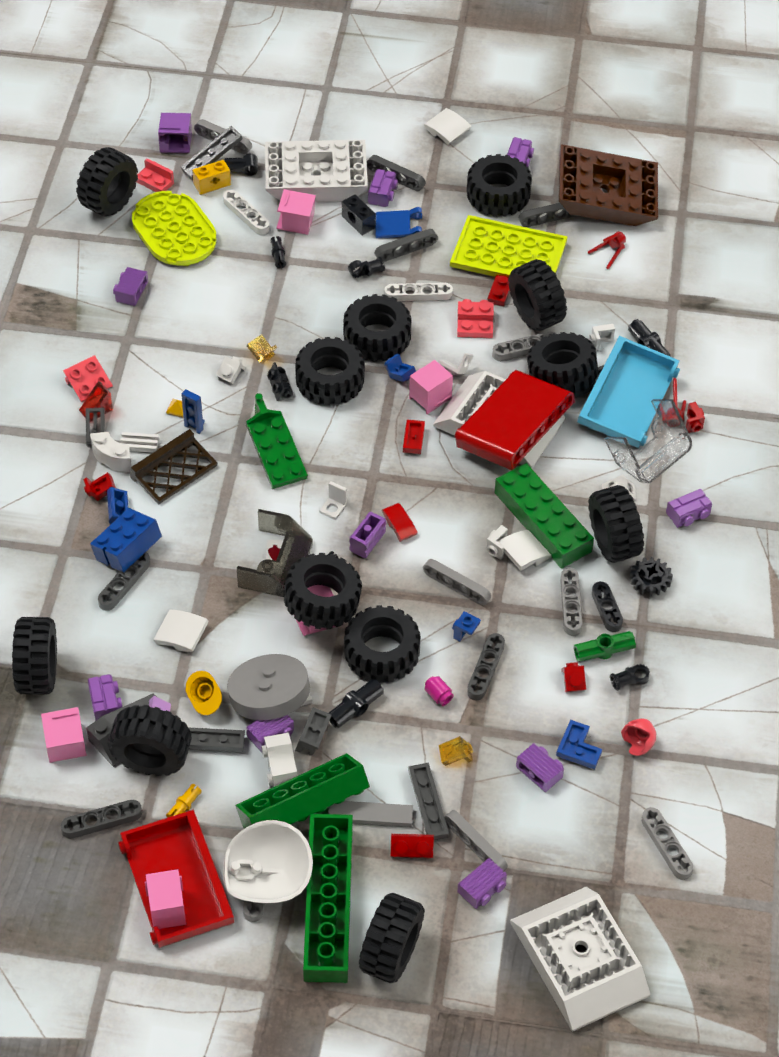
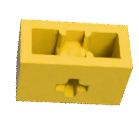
[192,160,231,195]

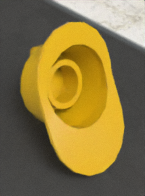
[186,671,222,715]

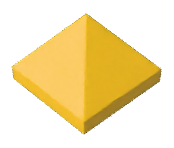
[166,399,184,418]

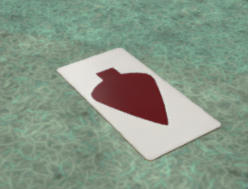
[266,540,284,567]

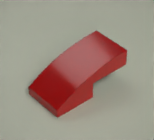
[382,503,418,542]

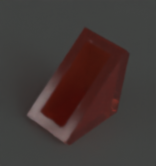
[79,381,113,422]

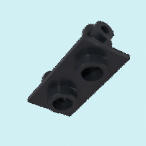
[267,362,293,401]

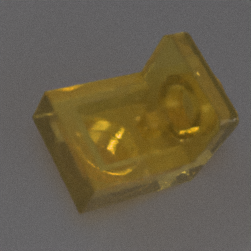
[247,334,278,362]
[439,736,473,766]

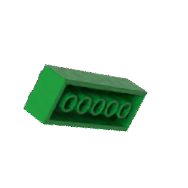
[494,463,594,569]
[235,753,370,829]

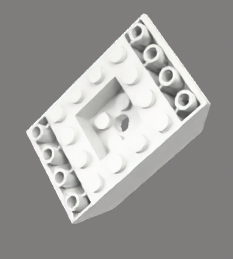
[265,140,368,202]
[433,371,566,469]
[510,887,651,1032]

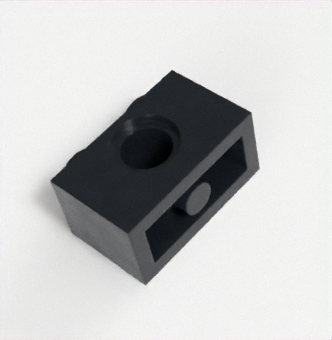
[341,195,376,235]

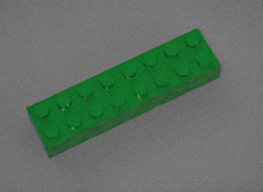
[303,814,353,983]

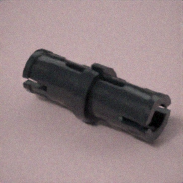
[270,236,286,268]

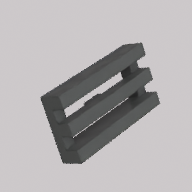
[86,408,105,445]

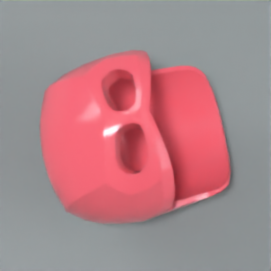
[621,718,656,756]

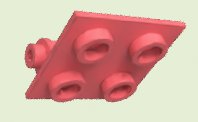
[63,355,113,402]

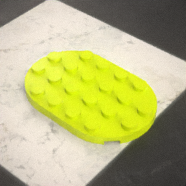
[132,191,217,266]

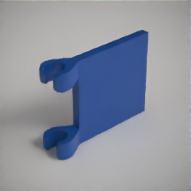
[376,207,422,238]

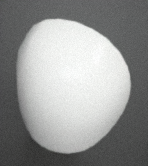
[223,820,313,904]

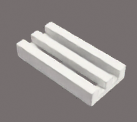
[120,432,159,453]

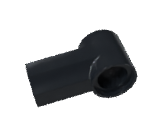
[225,153,258,176]

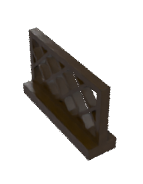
[130,429,218,504]

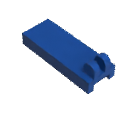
[181,389,205,434]

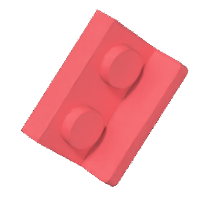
[136,158,174,192]

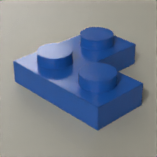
[556,719,602,770]

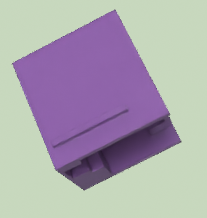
[158,113,192,153]

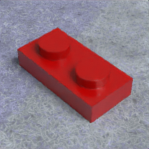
[487,275,510,307]
[403,420,425,454]
[391,834,434,858]

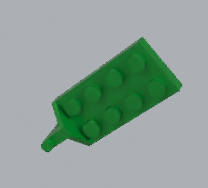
[246,393,308,489]

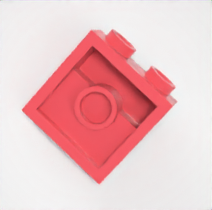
[457,299,494,338]

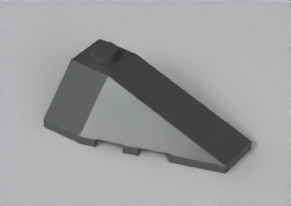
[86,693,157,767]

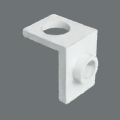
[438,353,474,375]
[602,475,636,501]
[319,481,347,520]

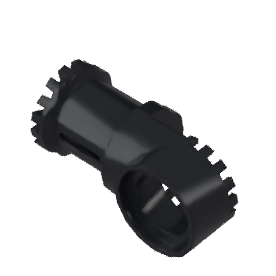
[348,257,385,278]
[610,664,650,691]

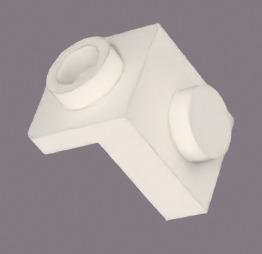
[589,324,615,351]
[216,356,246,384]
[486,525,508,560]

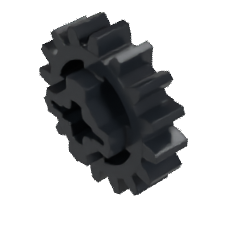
[630,557,673,596]

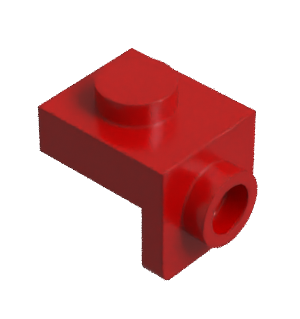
[685,401,705,434]
[83,472,116,501]
[561,662,586,692]

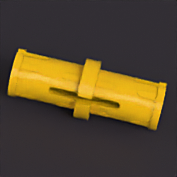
[166,784,202,818]

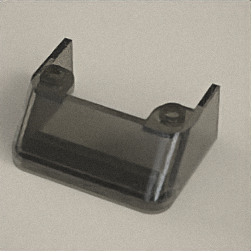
[237,509,313,597]

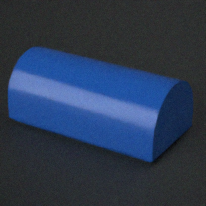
[107,487,128,525]

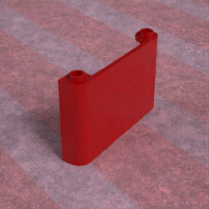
[455,370,575,470]
[118,809,234,948]

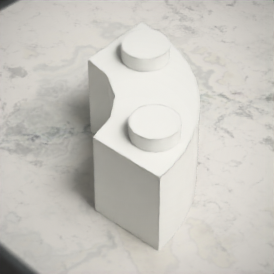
[90,432,132,473]
[261,733,298,787]

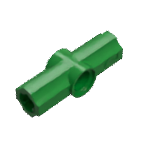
[573,631,636,662]

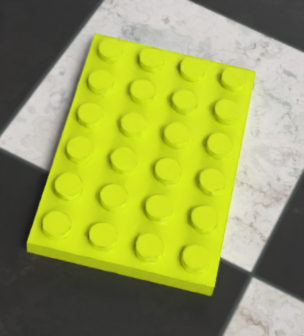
[450,215,568,277]

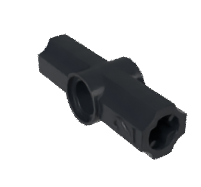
[628,319,671,356]
[329,679,384,728]

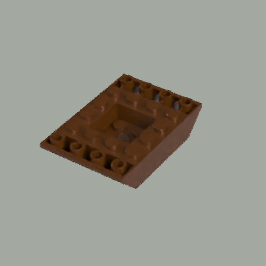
[559,144,658,226]

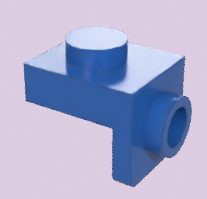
[385,354,416,382]
[452,611,481,642]

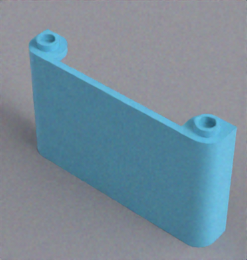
[577,336,680,448]

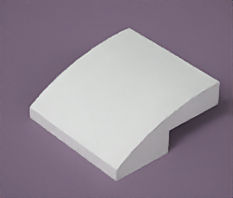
[424,108,471,146]
[498,530,552,571]
[154,609,209,652]

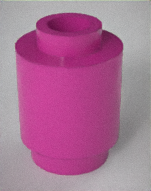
[424,676,454,706]

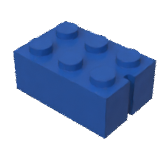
[90,508,162,573]

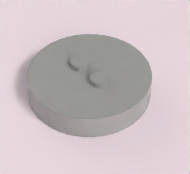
[227,654,310,720]

